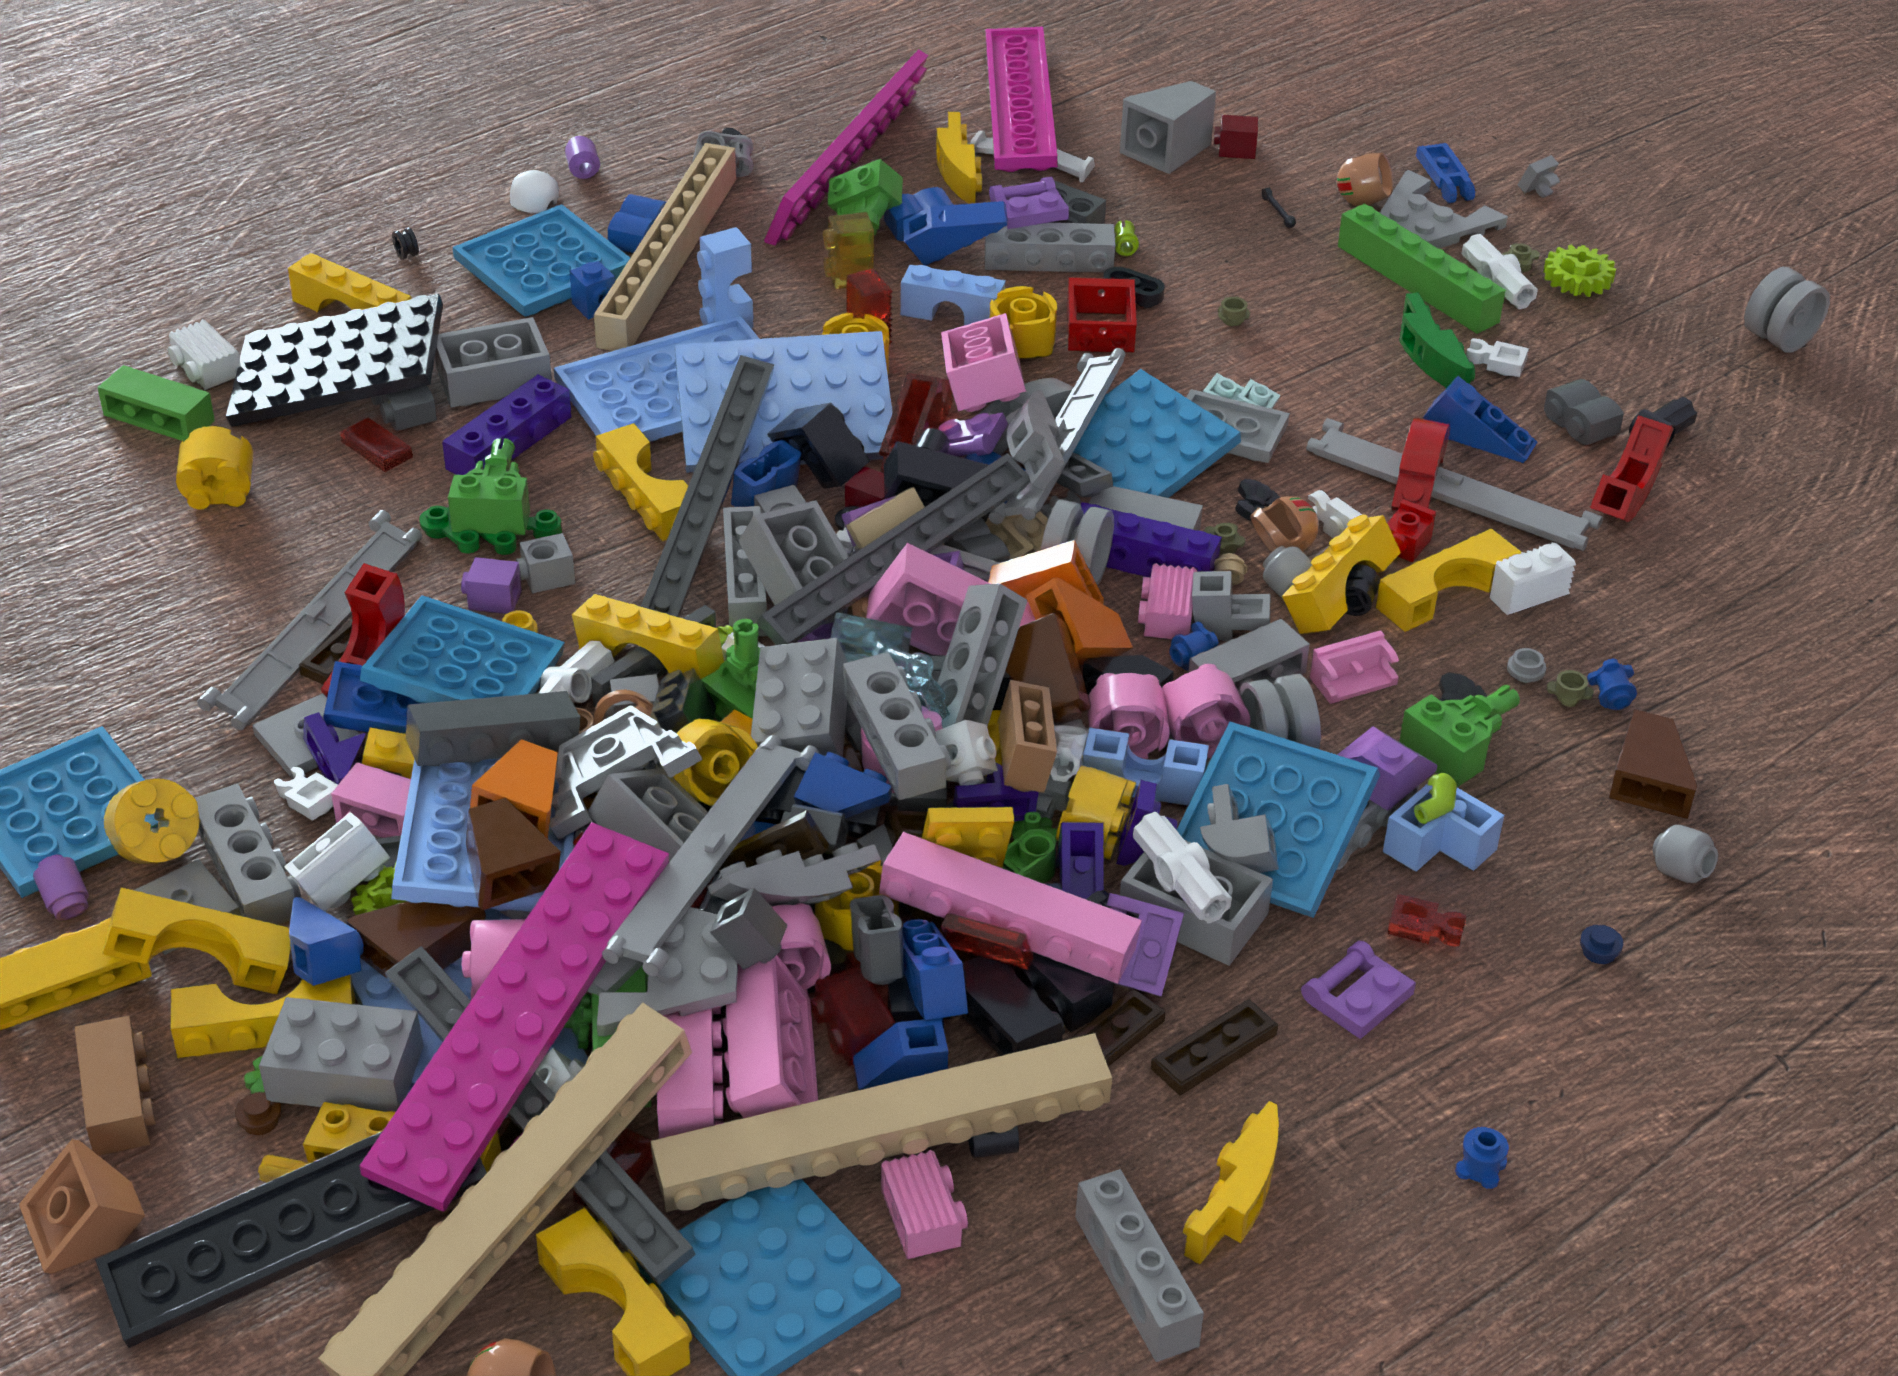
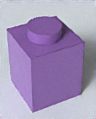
[461,557,522,614]

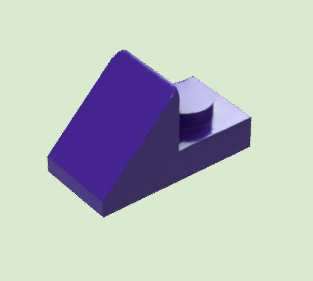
[303,712,366,785]
[953,763,1039,821]
[1116,780,1177,866]
[1056,822,1104,899]

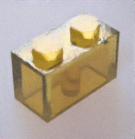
[823,212,874,289]

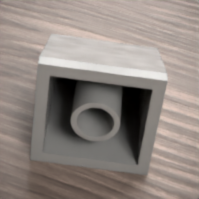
[1120,81,1216,174]

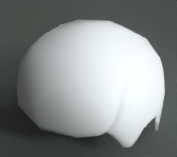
[510,170,559,213]

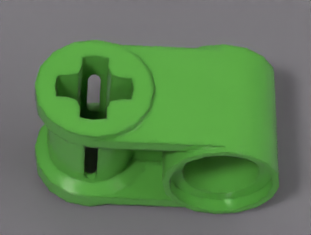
[1002,829,1056,883]

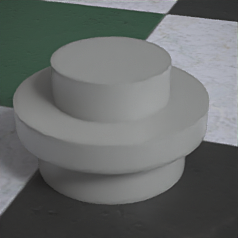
[1507,648,1546,683]

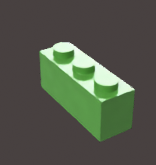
[97,365,215,441]

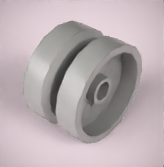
[1744,267,1830,353]
[1041,499,1114,586]
[1239,674,1321,749]

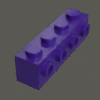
[442,374,571,475]
[1080,502,1222,577]

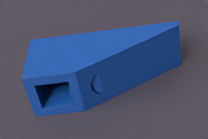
[903,201,1008,266]
[1423,376,1538,463]
[289,897,363,986]
[902,919,968,1021]

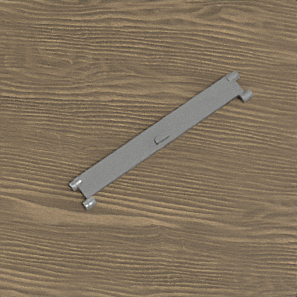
[989,348,1126,524]
[1306,418,1603,551]
[197,510,422,731]
[602,735,819,976]

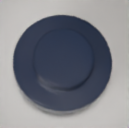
[1580,925,1624,964]

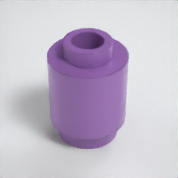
[565,136,600,179]
[33,855,89,920]

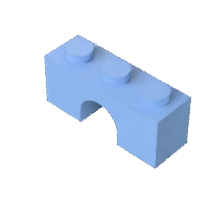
[697,227,753,329]
[900,265,1005,325]
[1083,728,1209,805]

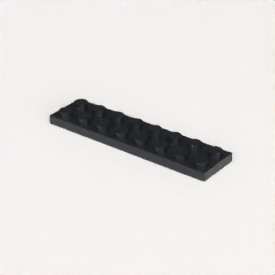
[95,1131,487,1348]

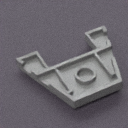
[1379,170,1508,248]
[550,706,703,840]
[597,907,738,1036]

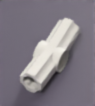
[539,641,614,704]

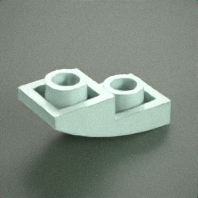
[1203,373,1281,409]

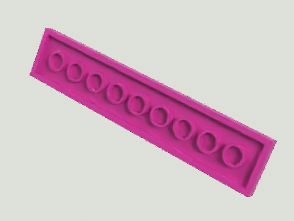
[985,27,1058,172]
[764,49,928,245]
[359,822,669,1212]

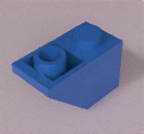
[794,752,892,818]
[853,1018,948,1091]

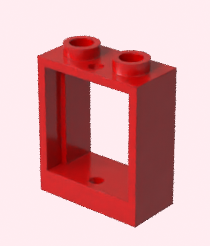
[1067,277,1137,353]

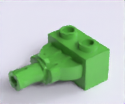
[828,159,903,263]
[448,438,530,535]
[701,619,760,721]
[1399,685,1520,787]

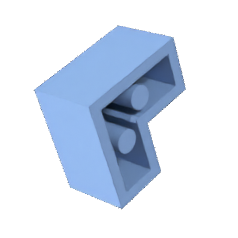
[1383,784,1504,872]

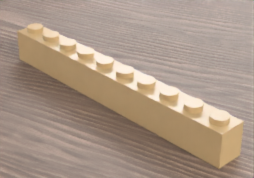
[594,143,736,351]
[318,1003,692,1376]
[651,1033,1112,1212]

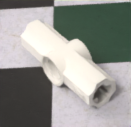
[1462,234,1538,309]
[1050,719,1089,782]
[1133,812,1232,924]

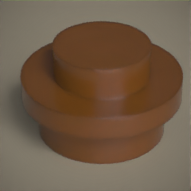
[235,1092,282,1135]

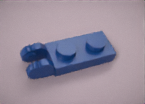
[1416,143,1476,203]

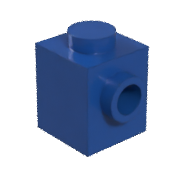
[569,261,615,319]

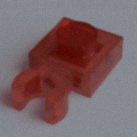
[1387,894,1467,946]

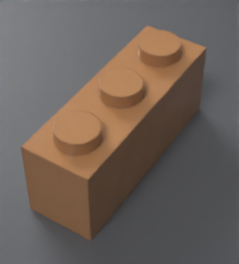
[998,680,1057,793]
[75,1016,156,1156]

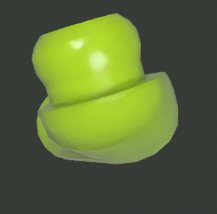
[1414,773,1457,824]

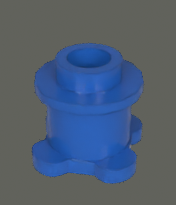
[1169,621,1219,671]
[1587,659,1637,710]
[1455,1127,1509,1189]

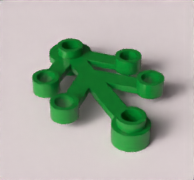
[419,505,562,555]

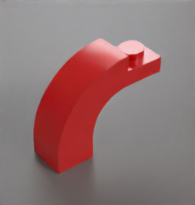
[1590,415,1674,522]
[1391,418,1450,511]
[321,563,405,697]

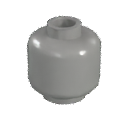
[1263,546,1312,600]
[1652,825,1718,883]

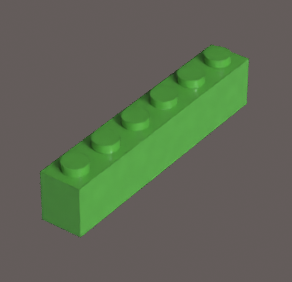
[1338,203,1506,334]

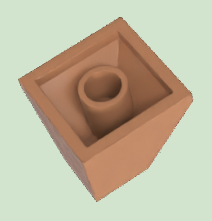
[19,1139,145,1274]

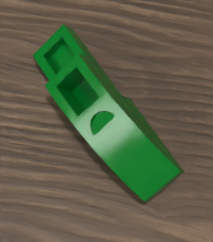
[1399,292,1475,388]

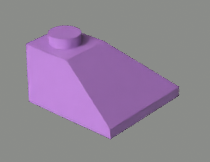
[1337,726,1437,811]

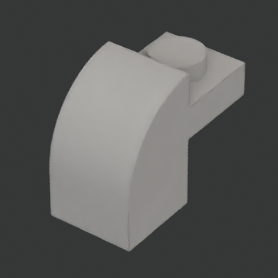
[1192,571,1271,641]
[1200,784,1279,873]

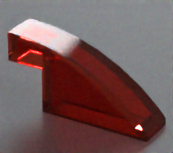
[879,373,954,457]

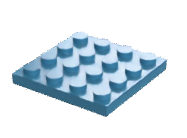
[453,204,630,317]
[1073,369,1241,498]
[360,595,565,703]
[1177,721,1380,918]
[0,726,158,898]
[636,1179,901,1376]

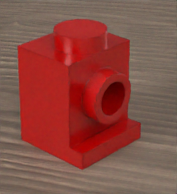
[1387,499,1436,562]

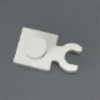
[1466,339,1529,377]
[1308,490,1362,538]
[274,767,338,821]

